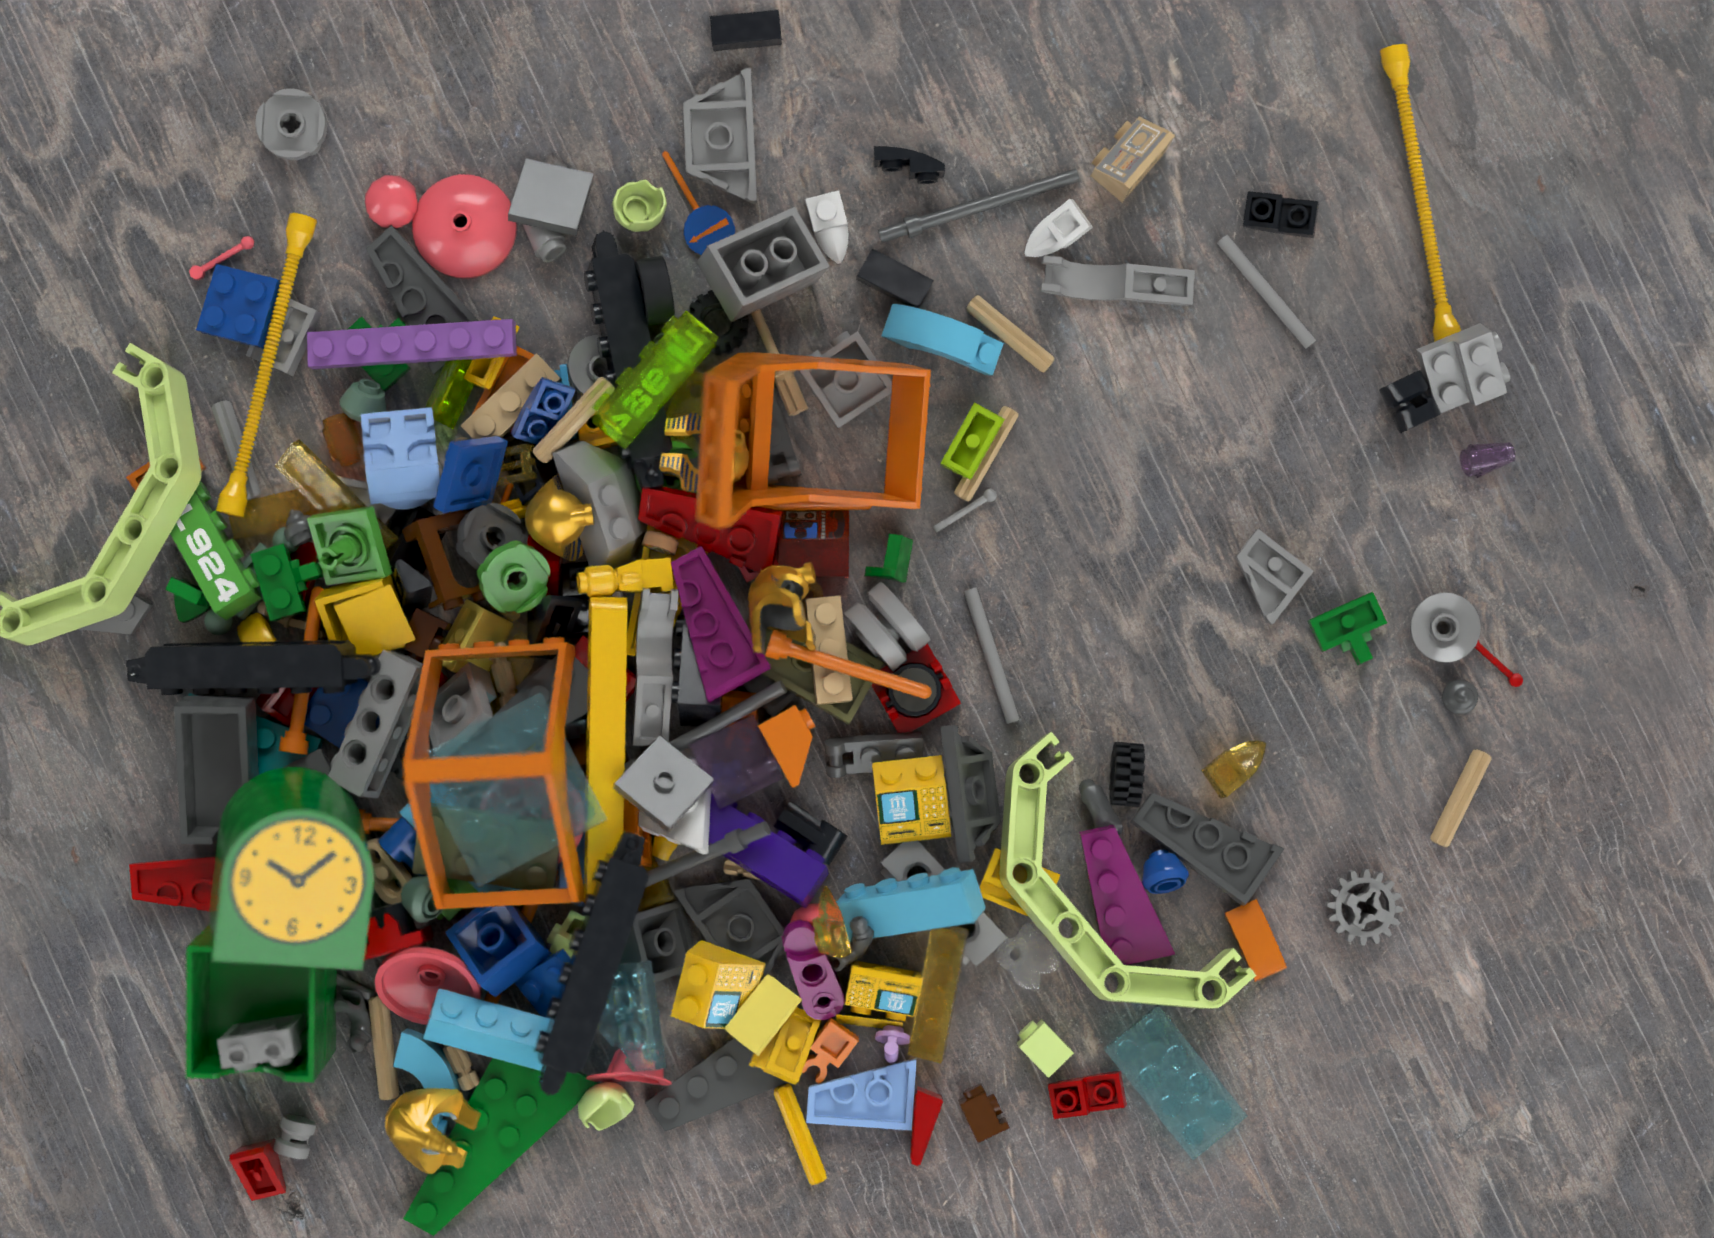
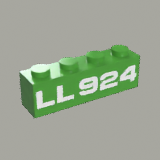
[170,481,262,620]

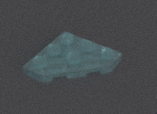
[597,960,666,1072]

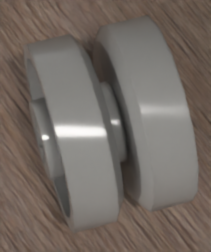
[843,582,931,672]

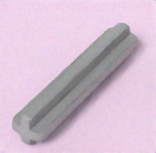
[212,400,261,501]

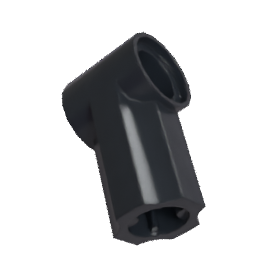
[773,801,848,865]

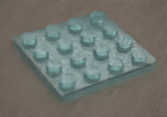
[429,692,608,887]

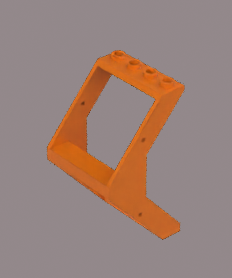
[696,352,931,528]
[404,637,585,909]

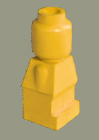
[576,557,674,597]

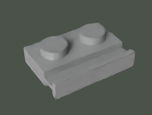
[246,299,322,376]

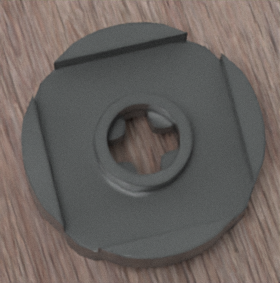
[456,503,527,570]

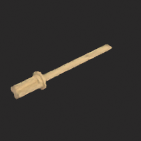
[751,309,808,416]

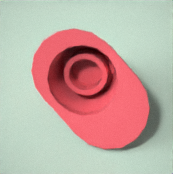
[586,1042,672,1086]

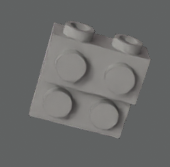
[1416,323,1511,413]
[799,331,892,429]
[429,662,496,758]
[217,1013,307,1072]

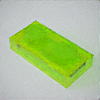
[425,359,474,429]

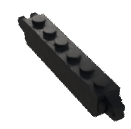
[584,230,673,490]
[126,640,382,695]
[534,831,649,1096]

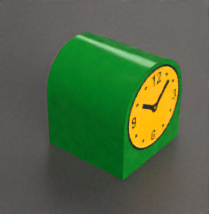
[210,767,374,970]

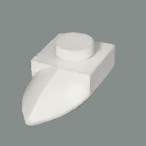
[805,190,849,264]
[1024,199,1093,257]

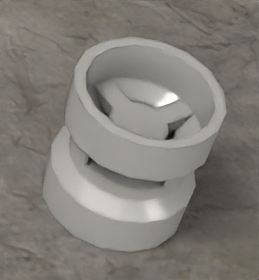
[273,1114,317,1159]

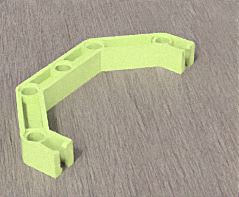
[0,343,201,646]
[999,732,1256,1009]

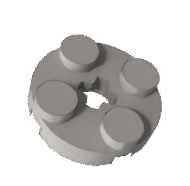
[255,89,328,160]

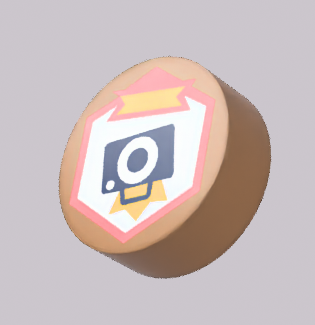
[642,531,679,555]

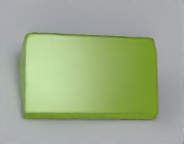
[940,402,1005,480]

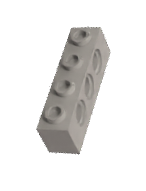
[328,650,423,798]
[880,841,1007,967]

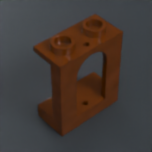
[402,508,491,611]

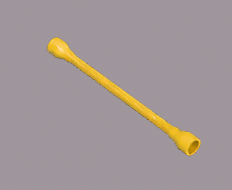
[1380,44,1461,342]
[216,213,317,518]

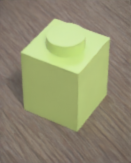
[1017,1019,1074,1078]

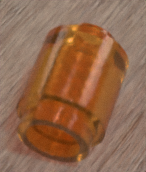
[322,413,364,467]

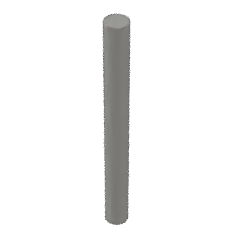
[1217,234,1316,349]
[963,587,1020,724]

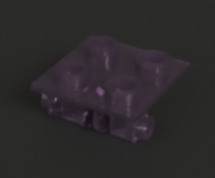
[689,715,783,809]

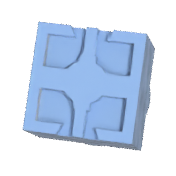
[361,407,440,509]

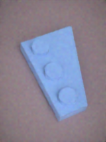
[806,1058,917,1131]

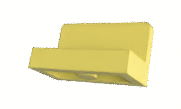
[442,599,514,673]

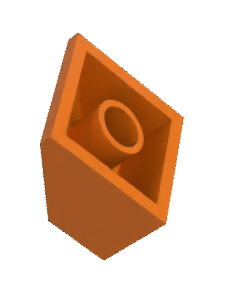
[758,705,816,788]

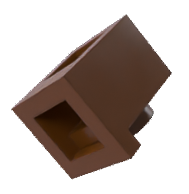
[401,608,453,664]
[958,1084,1010,1143]

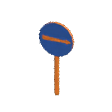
[662,151,735,255]

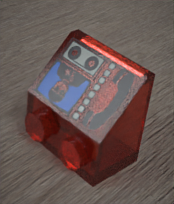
[778,510,849,579]

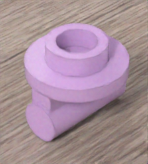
[875,1026,910,1064]

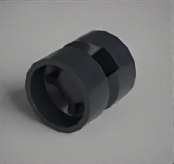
[1379,370,1442,433]

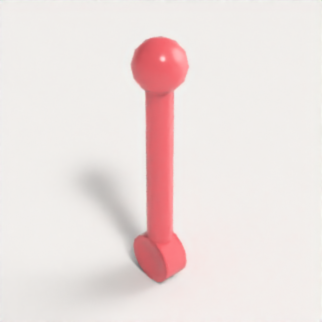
[189,236,255,280]

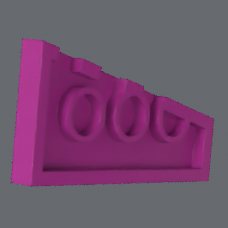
[671,546,771,703]
[1079,825,1176,965]

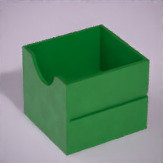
[186,924,337,1082]

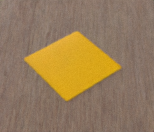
[334,584,415,655]

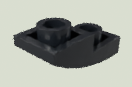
[874,146,945,184]
[1243,191,1319,238]

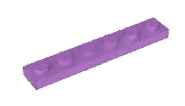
[307,319,517,369]

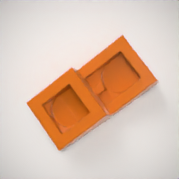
[1225,899,1287,982]

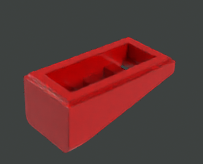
[910,1086,943,1166]

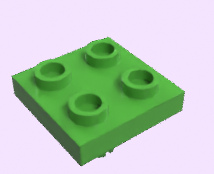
[307,506,392,585]

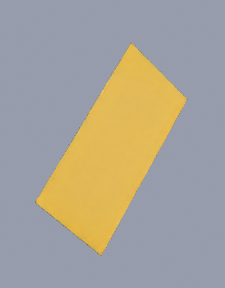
[836,1014,903,1029]

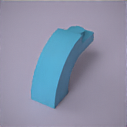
[881,304,1004,376]
[393,1028,460,1135]

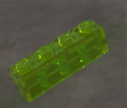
[592,310,719,449]

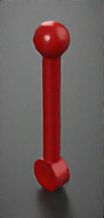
[1475,640,1523,687]

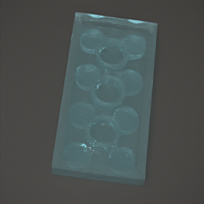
[1103,1005,1247,1160]

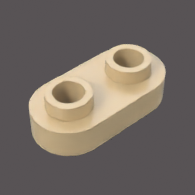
[367,839,412,904]

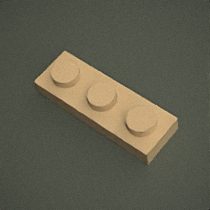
[461,353,562,439]
[804,595,853,705]

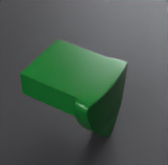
[864,533,913,583]
[165,577,211,623]

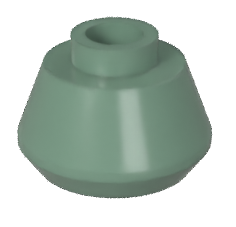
[339,379,387,422]
[401,876,443,923]

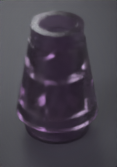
[1460,442,1516,478]

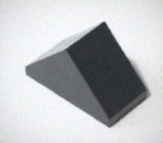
[527,595,584,660]

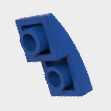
[511,377,576,445]

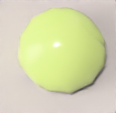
[612,179,667,232]
[578,1082,635,1131]

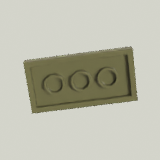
[745,611,884,725]
[412,802,560,890]

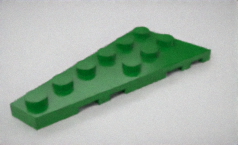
[403,1058,600,1236]

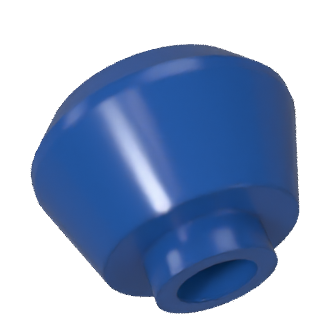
[1142,850,1189,894]

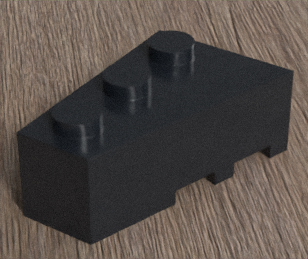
[671,615,722,727]

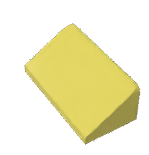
[725,974,802,1056]

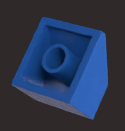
[445,889,552,997]

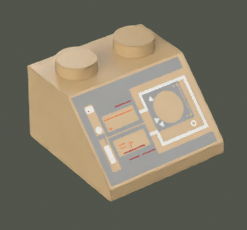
[1091,117,1175,202]

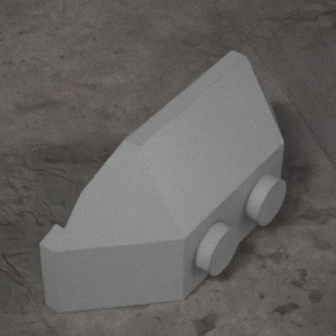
[552,441,648,569]

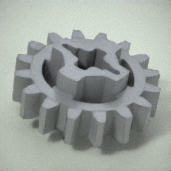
[1324,868,1403,946]

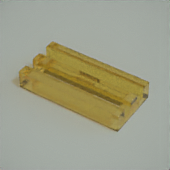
[496,444,537,487]

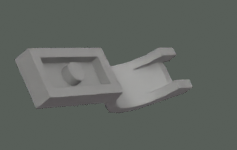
[1039,255,1195,307]
[632,588,679,746]

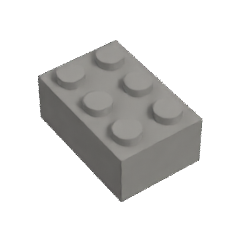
[696,207,830,322]

